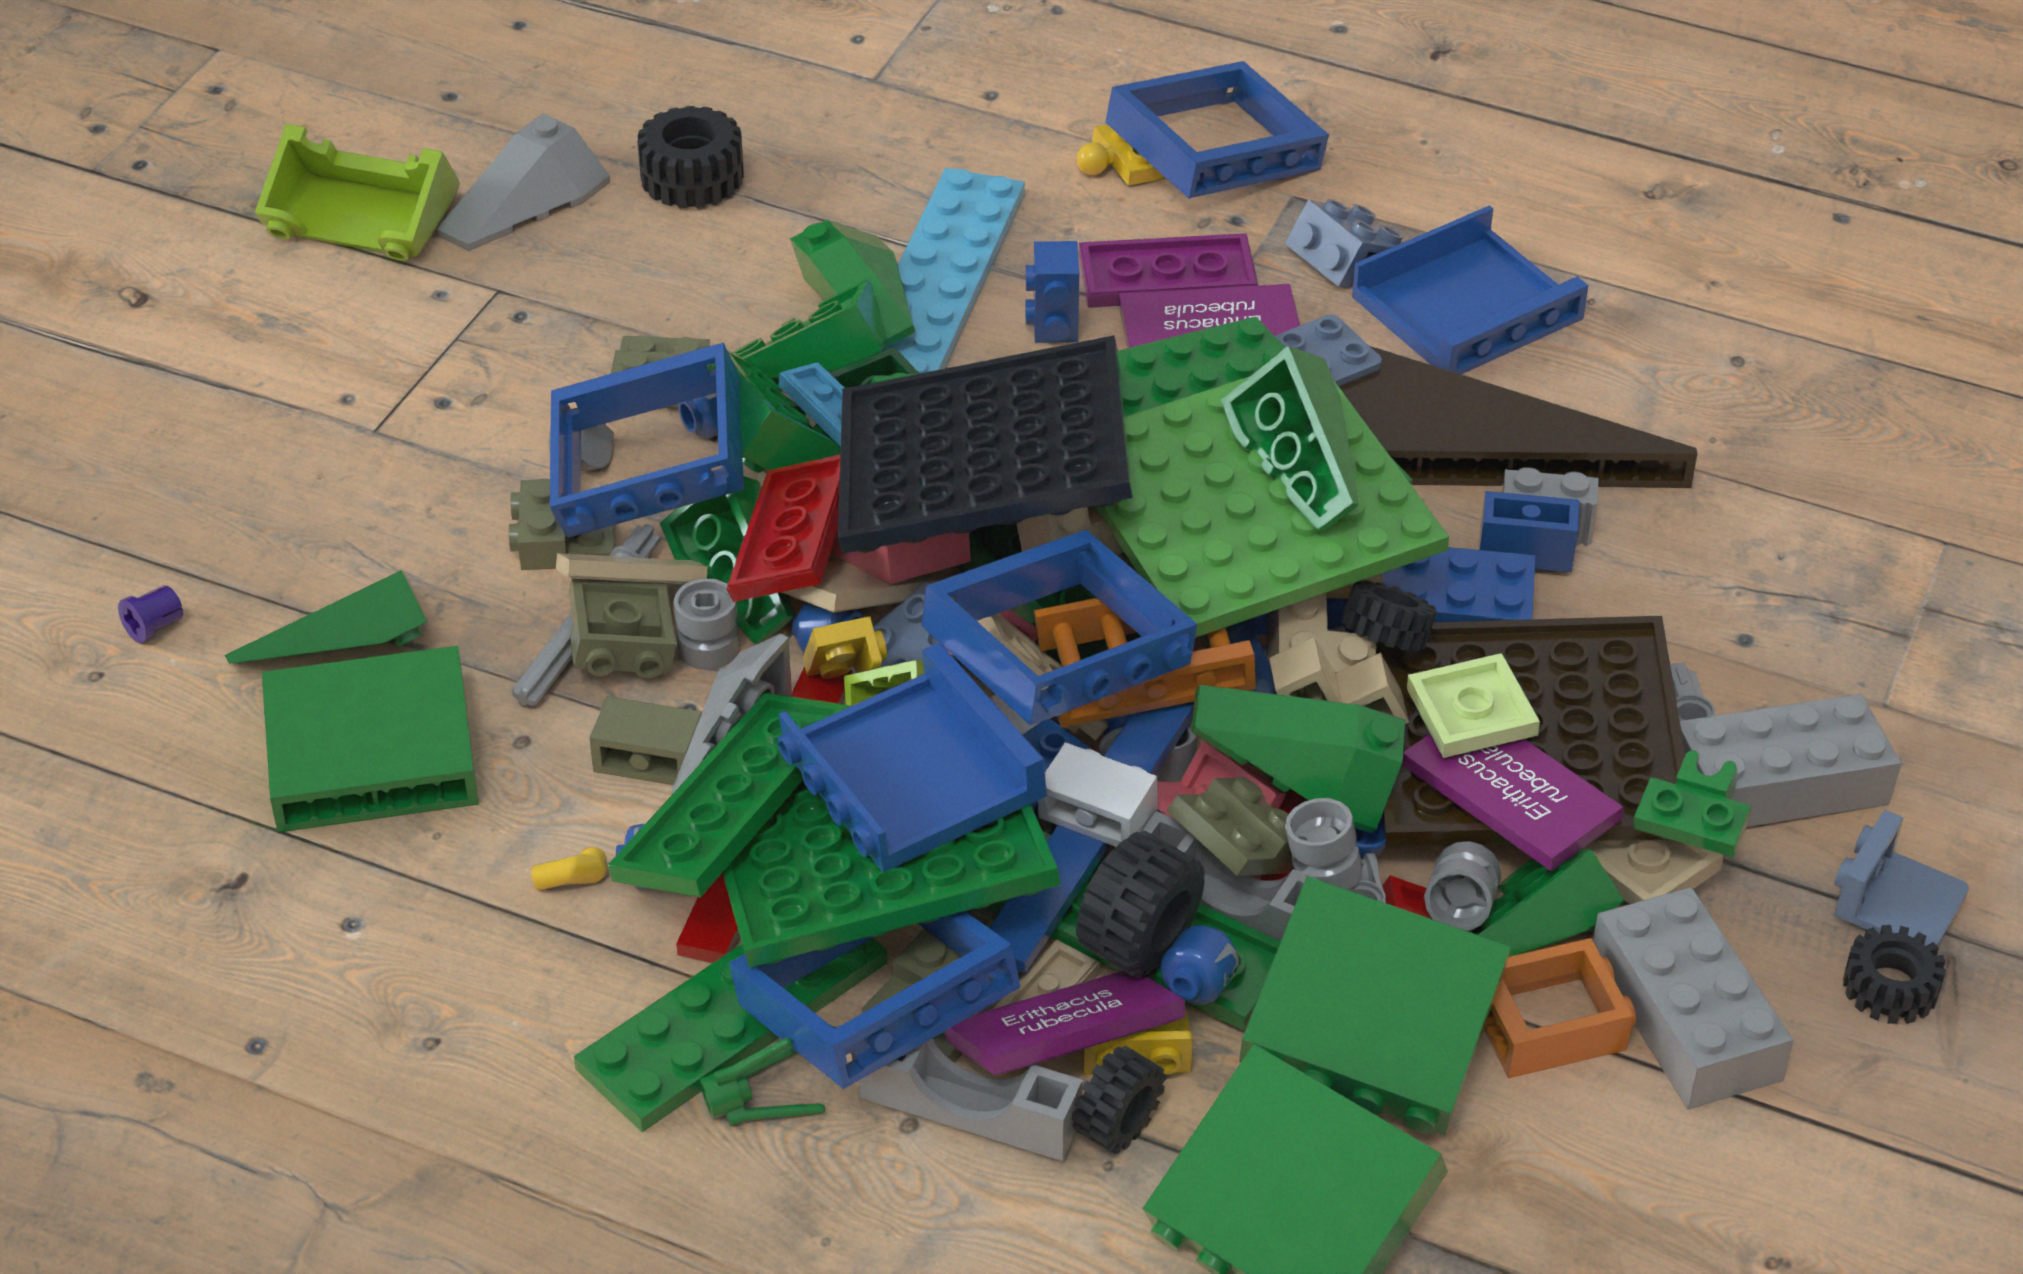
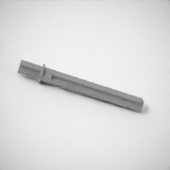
[512,524,661,707]

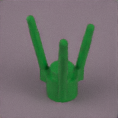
[699,1037,825,1126]

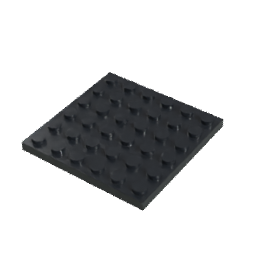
[838,335,1133,554]

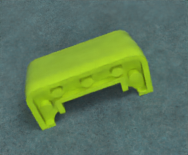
[255,124,460,261]

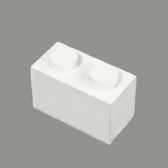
[1038,742,1158,847]

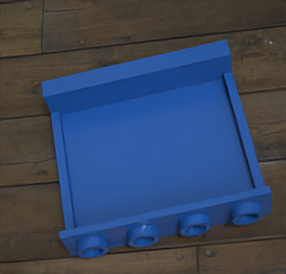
[1352,205,1589,374]
[777,643,1047,872]

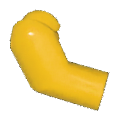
[531,847,608,891]

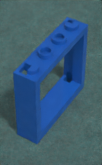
[1105,61,1329,199]
[550,342,744,538]
[922,530,1197,726]
[729,911,1021,1089]

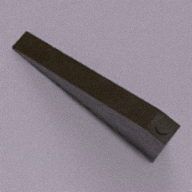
[1338,346,1698,488]

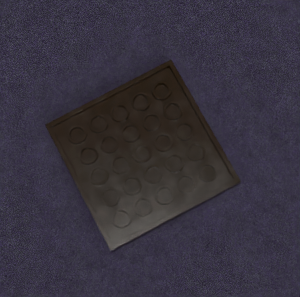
[1376,616,1685,847]

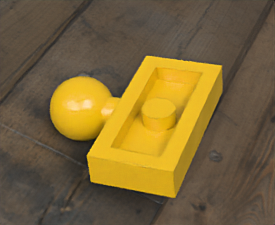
[1076,125,1165,185]

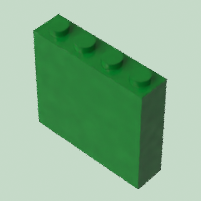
[262,646,479,833]
[1239,876,1511,1136]
[1142,1044,1448,1274]

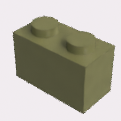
[589,696,702,785]

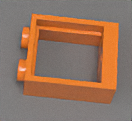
[1484,938,1636,1079]

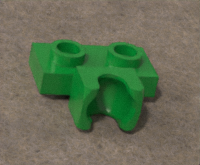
[1634,750,1751,858]

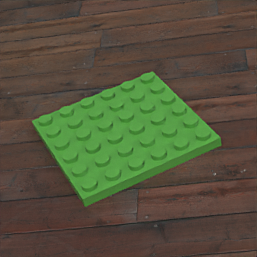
[1095,376,1449,638]

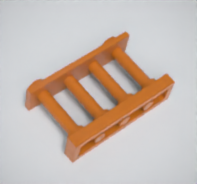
[1034,598,1256,728]

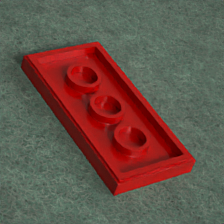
[726,455,840,602]

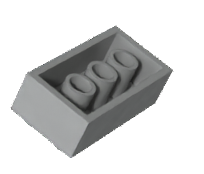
[1680,694,1902,827]
[1593,887,1794,1110]

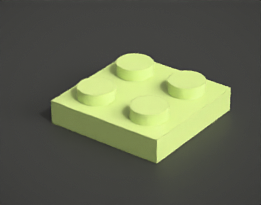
[1407,653,1540,758]

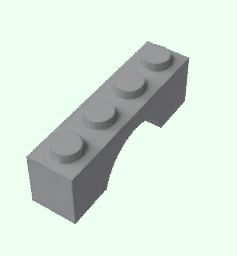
[1142,811,1318,941]
[859,1038,1083,1161]

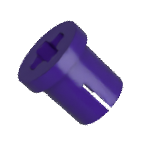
[118,585,183,643]

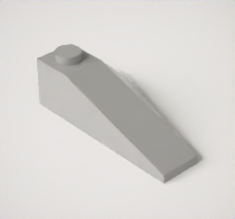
[436,114,610,251]
[671,634,792,794]

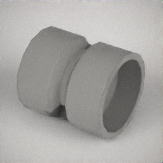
[673,578,740,670]
[1285,798,1362,890]
[1424,841,1501,931]

